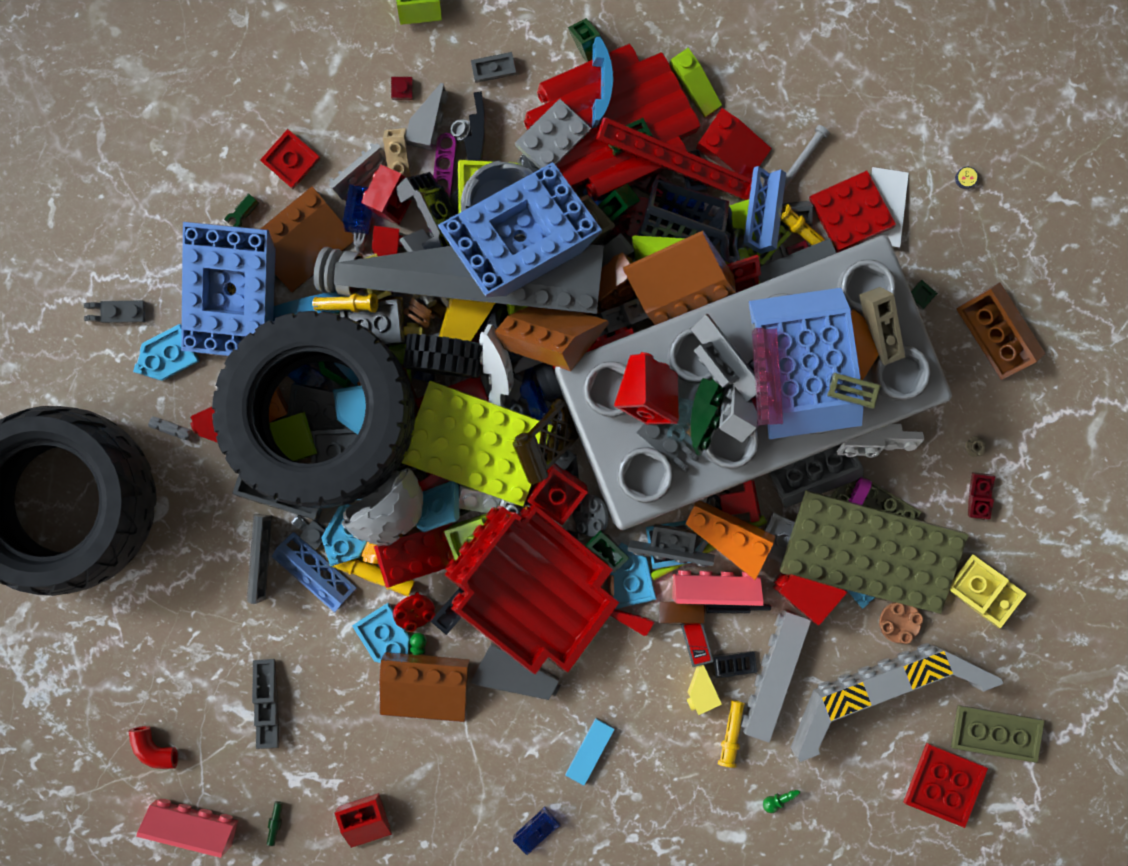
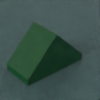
[585,531,629,573]

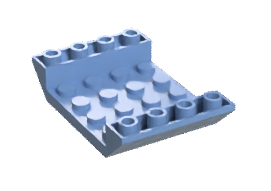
[748,288,864,439]

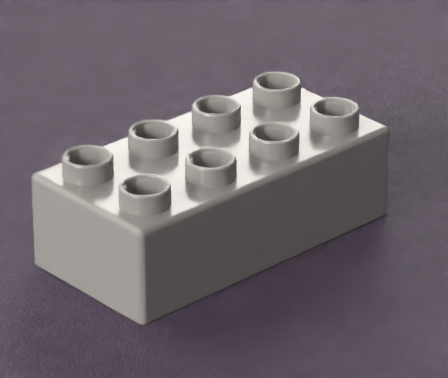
[555,235,952,530]

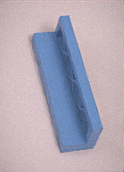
[743,166,786,254]
[271,532,356,613]

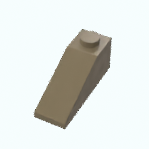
[859,287,905,365]

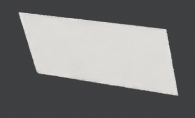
[863,167,909,247]

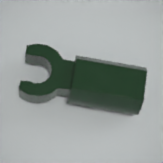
[224,193,259,227]

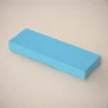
[565,718,614,785]

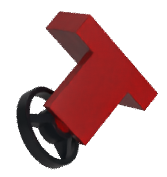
[706,479,761,522]

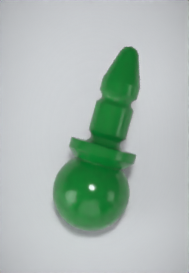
[410,633,427,655]
[763,790,800,814]

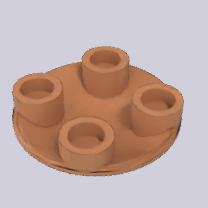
[879,602,923,644]

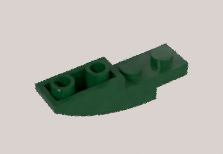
[690,378,730,456]

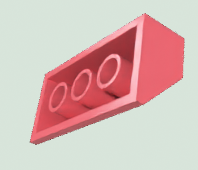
[672,570,763,606]
[136,799,238,858]

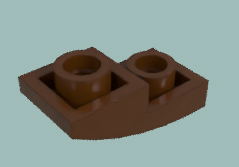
[659,601,705,624]

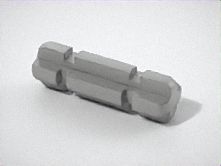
[148,416,191,440]

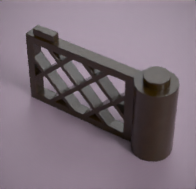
[513,399,579,484]

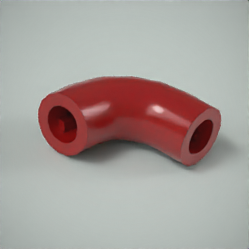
[128,726,178,769]

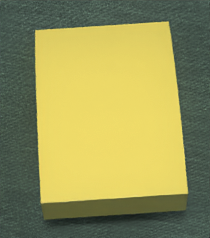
[949,554,1026,629]

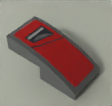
[680,623,713,667]

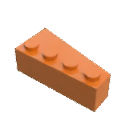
[686,500,775,580]

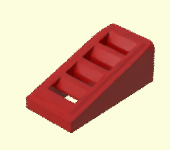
[610,609,654,636]

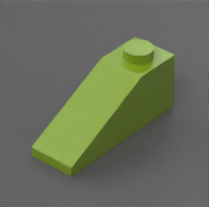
[669,48,722,118]

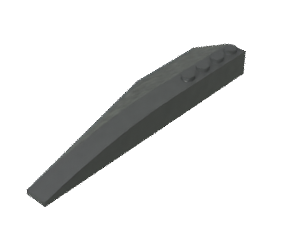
[334,236,604,314]

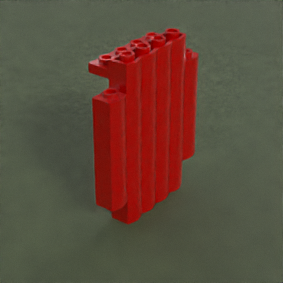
[524,43,700,202]
[445,505,619,675]

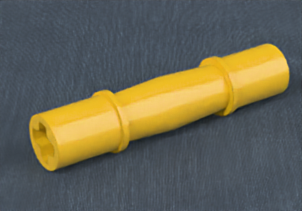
[329,558,415,597]

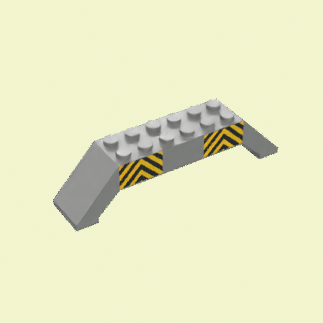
[790,643,1004,762]

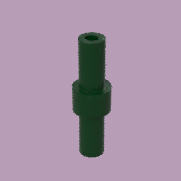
[266,801,283,846]

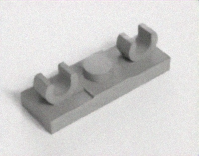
[329,143,387,200]

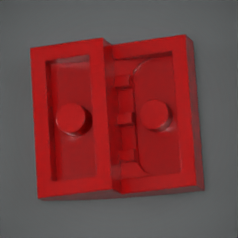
[727,255,761,293]

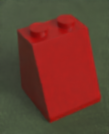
[614,352,679,425]
[772,573,847,626]

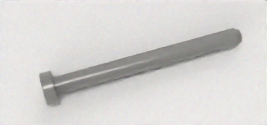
[784,125,830,191]

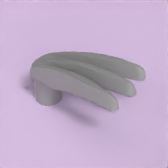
[353,215,373,253]

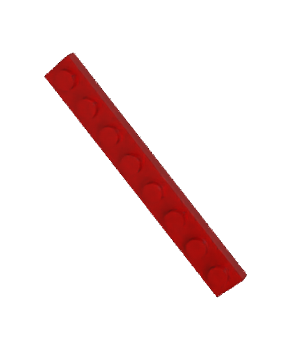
[596,118,752,201]

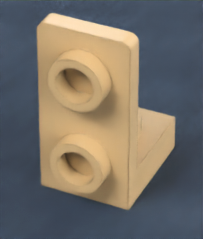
[383,128,410,177]

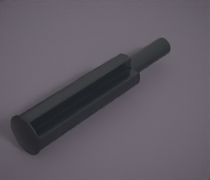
[706,604,771,614]

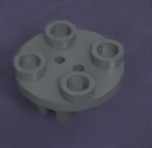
[574,494,608,537]

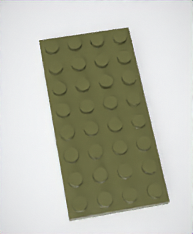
[780,490,969,614]

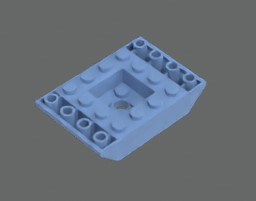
[438,162,602,297]
[181,222,275,356]

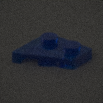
[520,367,548,420]

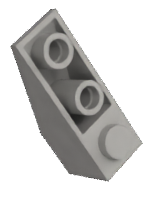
[405,83,448,150]

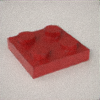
[260,129,321,189]

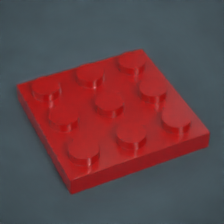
[809,171,896,253]
[903,742,988,828]

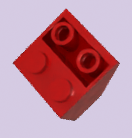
[334,793,392,848]

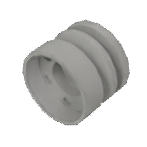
[314,247,364,297]

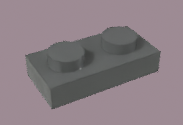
[471,52,516,83]

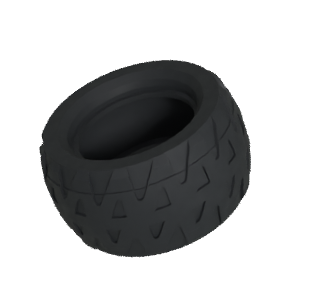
[0,406,157,596]

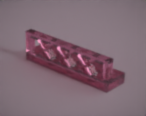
[752,327,783,426]

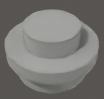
[451,120,471,141]

